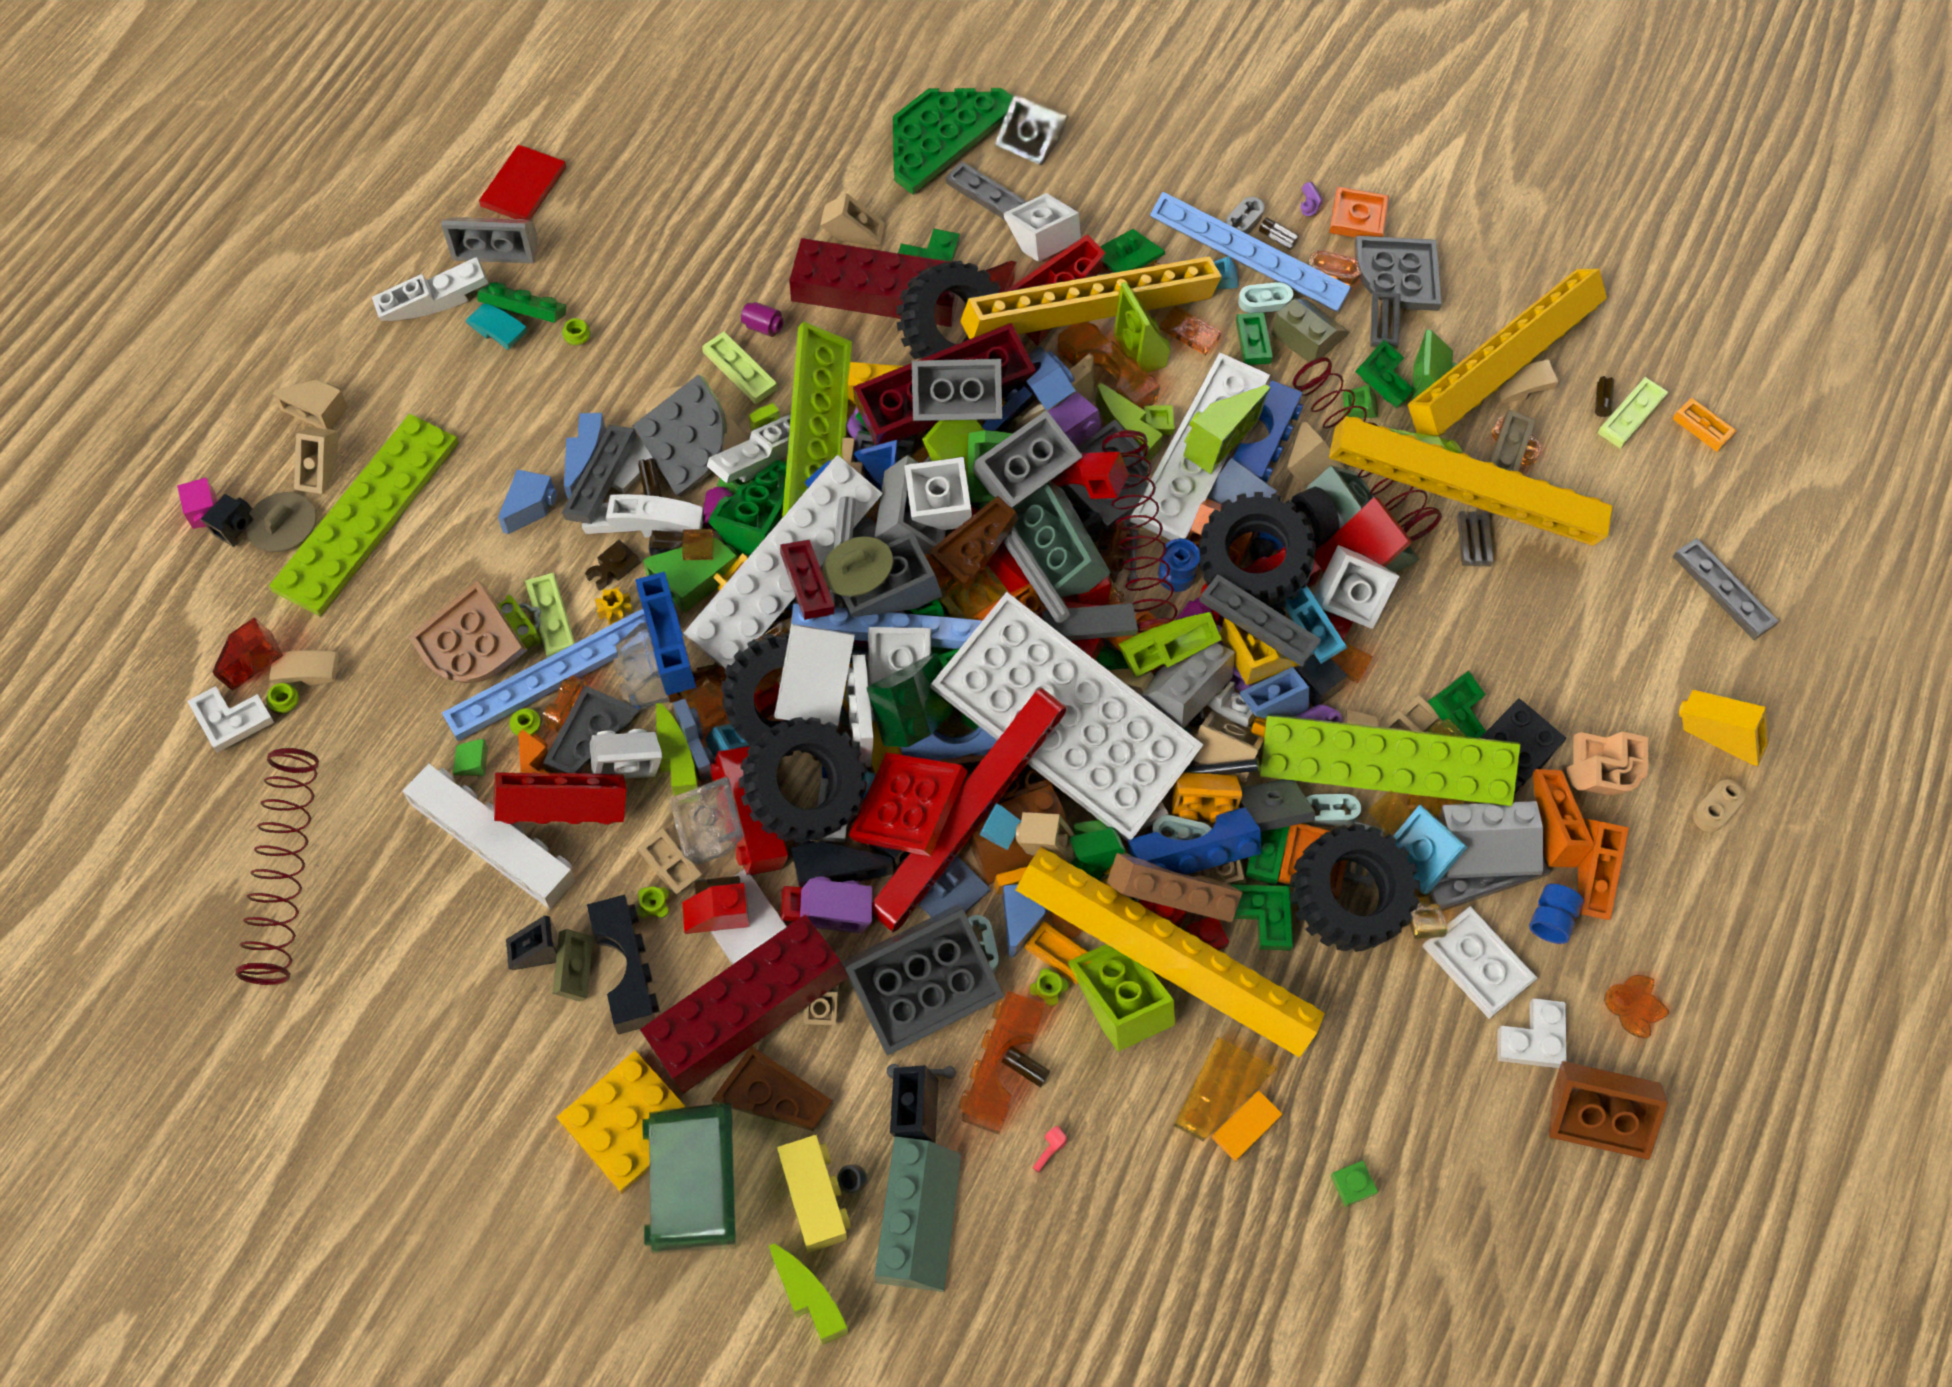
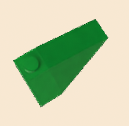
[709,460,787,557]

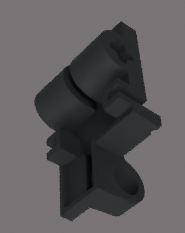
[1477,698,1566,804]

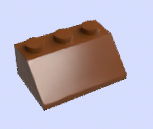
[968,785,1068,885]
[1549,1061,1668,1160]

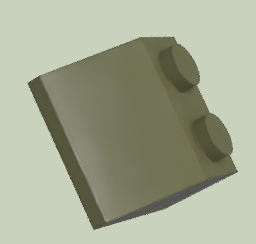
[1271,298,1349,363]

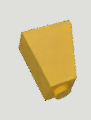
[1679,689,1769,766]

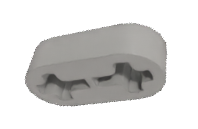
[1225,197,1264,234]

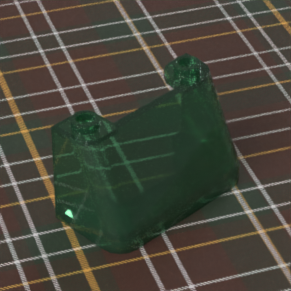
[642,1102,736,1254]

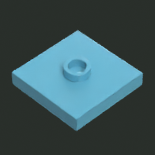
[1393,805,1468,895]

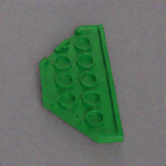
[893,88,1020,195]

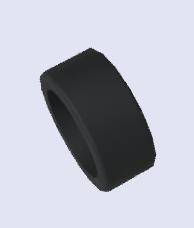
[1291,486,1339,545]

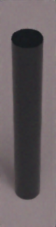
[1184,759,1260,775]

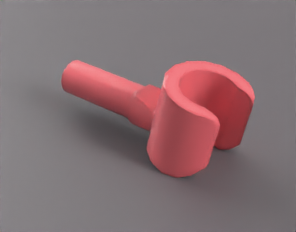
[1032,1126,1067,1173]

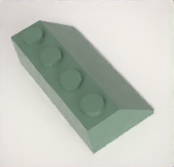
[1306,465,1420,573]
[1012,481,1111,598]
[875,1136,961,1292]

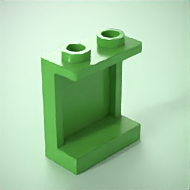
[967,430,1013,510]

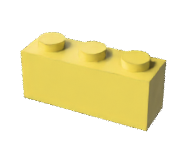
[777,1135,851,1253]

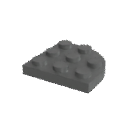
[1354,236,1441,311]
[632,374,727,497]
[1062,420,1148,531]

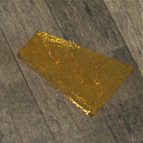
[1173,1037,1277,1142]

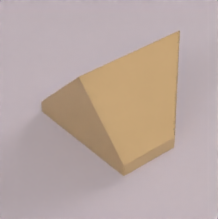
[1287,422,1345,485]

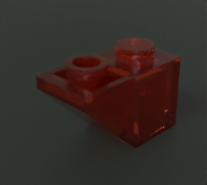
[212,617,283,691]

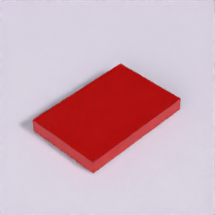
[479,144,566,220]
[1314,497,1412,573]

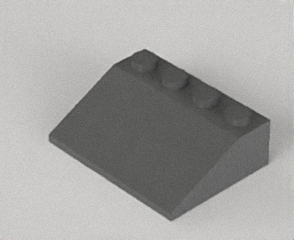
[841,905,1004,1056]

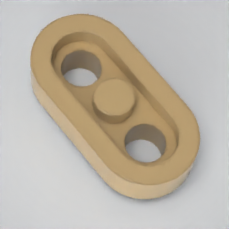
[1693,779,1745,832]

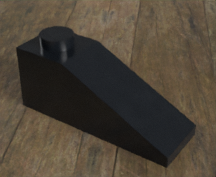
[791,841,893,887]

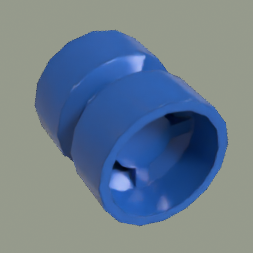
[1158,538,1200,592]
[1529,884,1584,944]

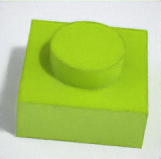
[749,403,780,433]
[1144,405,1175,435]

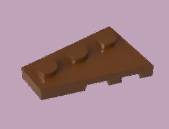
[929,496,1019,591]
[711,1046,833,1131]

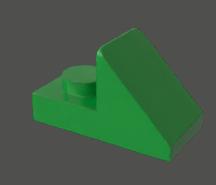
[1069,827,1126,879]

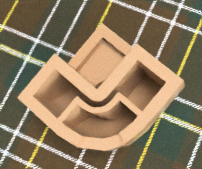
[1566,731,1649,795]

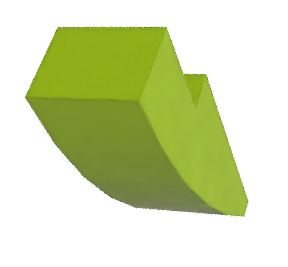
[1095,383,1163,464]
[1118,612,1222,677]
[656,703,700,799]
[768,1243,848,1345]

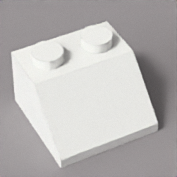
[1004,193,1081,262]
[904,457,972,530]
[1313,545,1399,629]
[590,729,662,779]

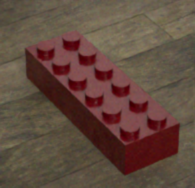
[789,238,959,327]
[853,322,1036,446]
[640,914,848,1094]

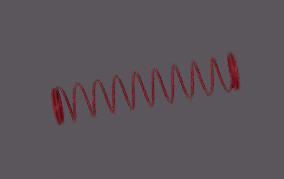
[1292,357,1442,541]
[1101,430,1178,636]
[235,748,319,985]

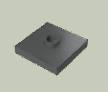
[1239,779,1315,832]

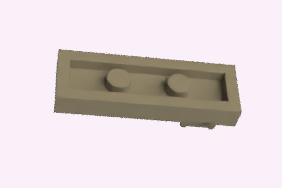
[1489,410,1535,471]

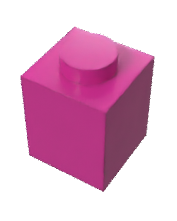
[177,477,217,529]

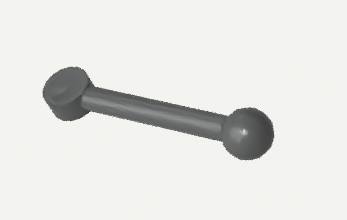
[1127,530,1138,585]
[887,1064,956,1079]

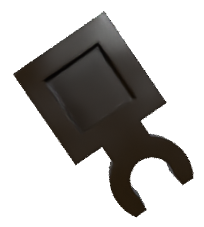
[585,540,640,591]

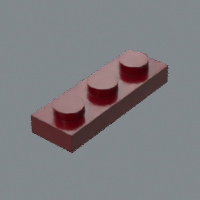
[780,539,835,620]

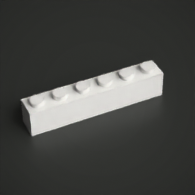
[403,764,575,909]

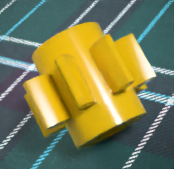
[595,587,633,625]

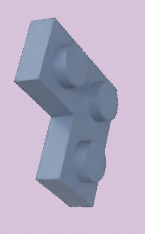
[673,699,714,781]

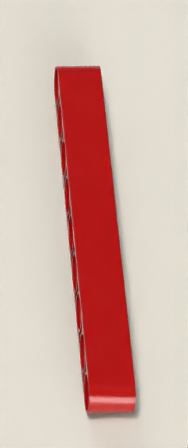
[872,688,1068,933]

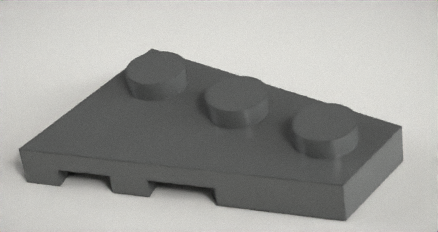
[543,685,641,773]

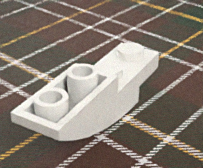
[372,257,489,321]
[707,414,791,483]
[582,494,704,538]

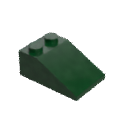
[866,653,954,747]

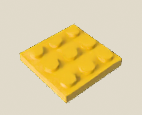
[556,1050,700,1194]

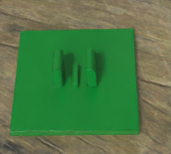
[1100,229,1165,273]

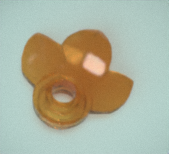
[1604,975,1669,1038]

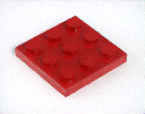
[848,752,968,857]

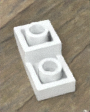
[1207,681,1256,728]

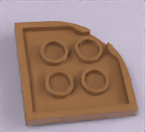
[408,580,527,683]

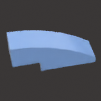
[564,413,606,500]

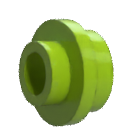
[562,318,591,345]
[267,683,299,713]
[509,708,541,737]

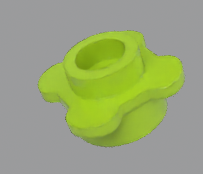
[637,887,670,918]
[1030,968,1068,1006]

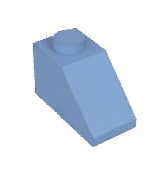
[498,469,557,534]
[1240,667,1309,719]
[1002,884,1050,957]

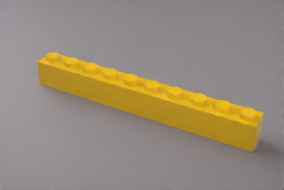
[960,256,1222,339]
[1408,269,1607,436]
[1329,416,1612,546]
[1015,846,1325,1058]

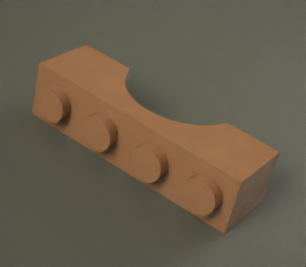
[1107,853,1242,923]

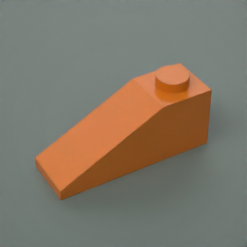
[1533,769,1595,868]
[1578,818,1629,920]

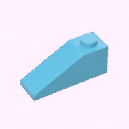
[1284,585,1347,663]

